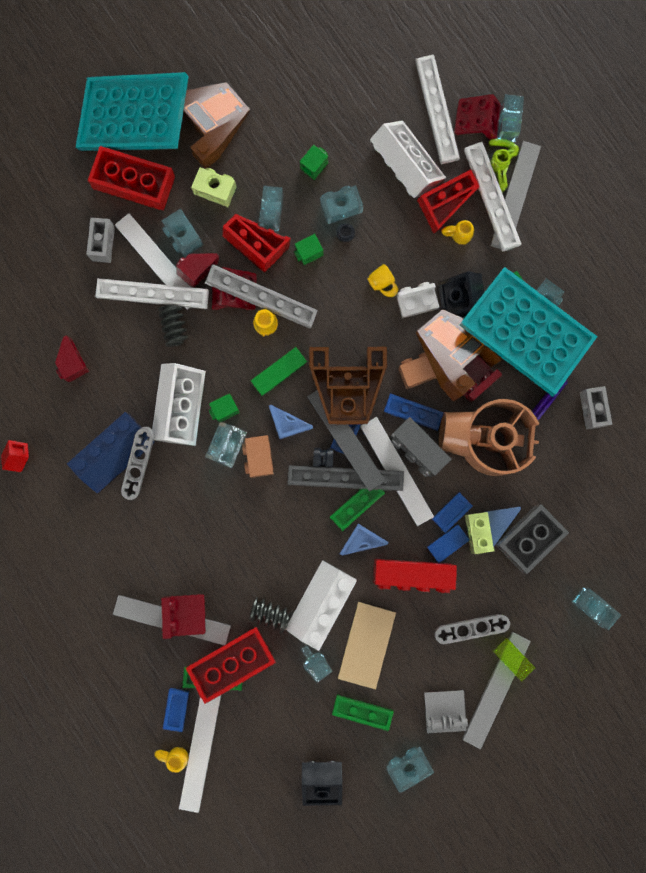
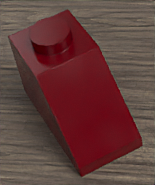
[176,253,219,288]
[55,335,89,382]

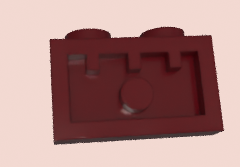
[454,94,501,140]
[212,267,257,310]
[463,356,503,403]
[161,594,206,639]

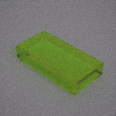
[493,638,535,682]

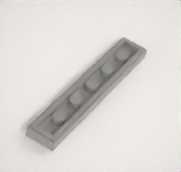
[490,141,541,251]
[205,264,318,329]
[113,595,231,645]
[462,632,531,749]

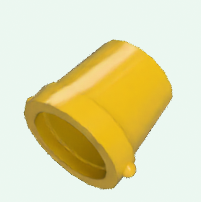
[253,309,278,337]

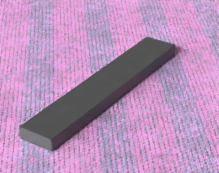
[307,390,385,492]
[288,465,404,491]

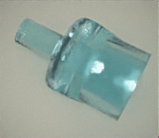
[300,645,333,683]

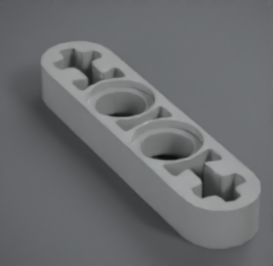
[121,427,154,500]
[434,614,510,644]

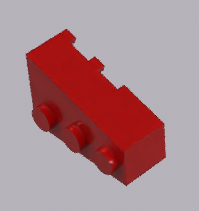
[417,170,480,233]
[223,214,291,273]

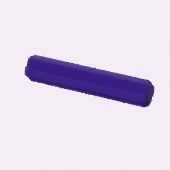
[532,380,568,420]

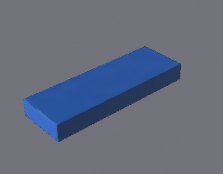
[384,393,443,431]

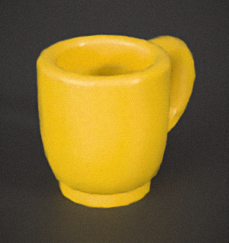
[441,220,474,245]
[367,264,398,297]
[155,747,189,773]

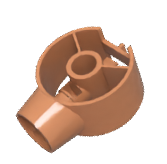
[439,399,539,476]

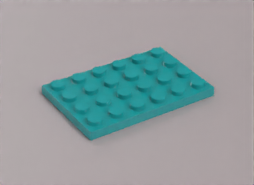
[76,72,189,151]
[459,267,597,396]

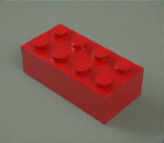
[88,146,175,211]
[373,559,457,593]
[186,627,276,704]

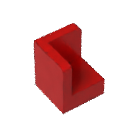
[1,440,29,472]

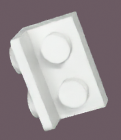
[397,282,439,318]

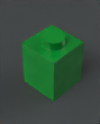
[300,145,328,180]
[293,234,323,265]
[208,393,240,423]

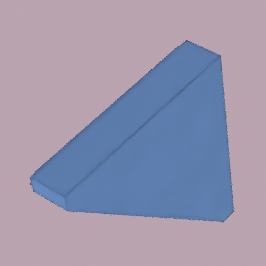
[269,405,313,439]
[486,507,521,547]
[340,524,389,555]

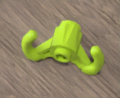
[489,139,519,192]

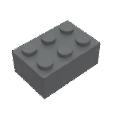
[390,417,451,478]
[495,504,569,574]

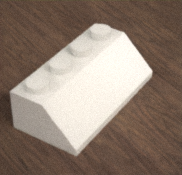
[370,121,446,198]
[152,363,206,446]
[285,560,357,651]

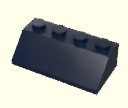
[67,412,155,493]

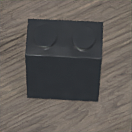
[438,271,484,317]
[302,761,342,806]

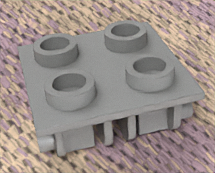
[424,690,468,733]

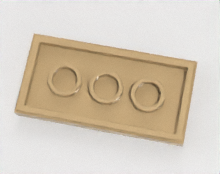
[338,602,396,689]

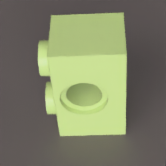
[191,167,236,207]
[465,512,494,554]

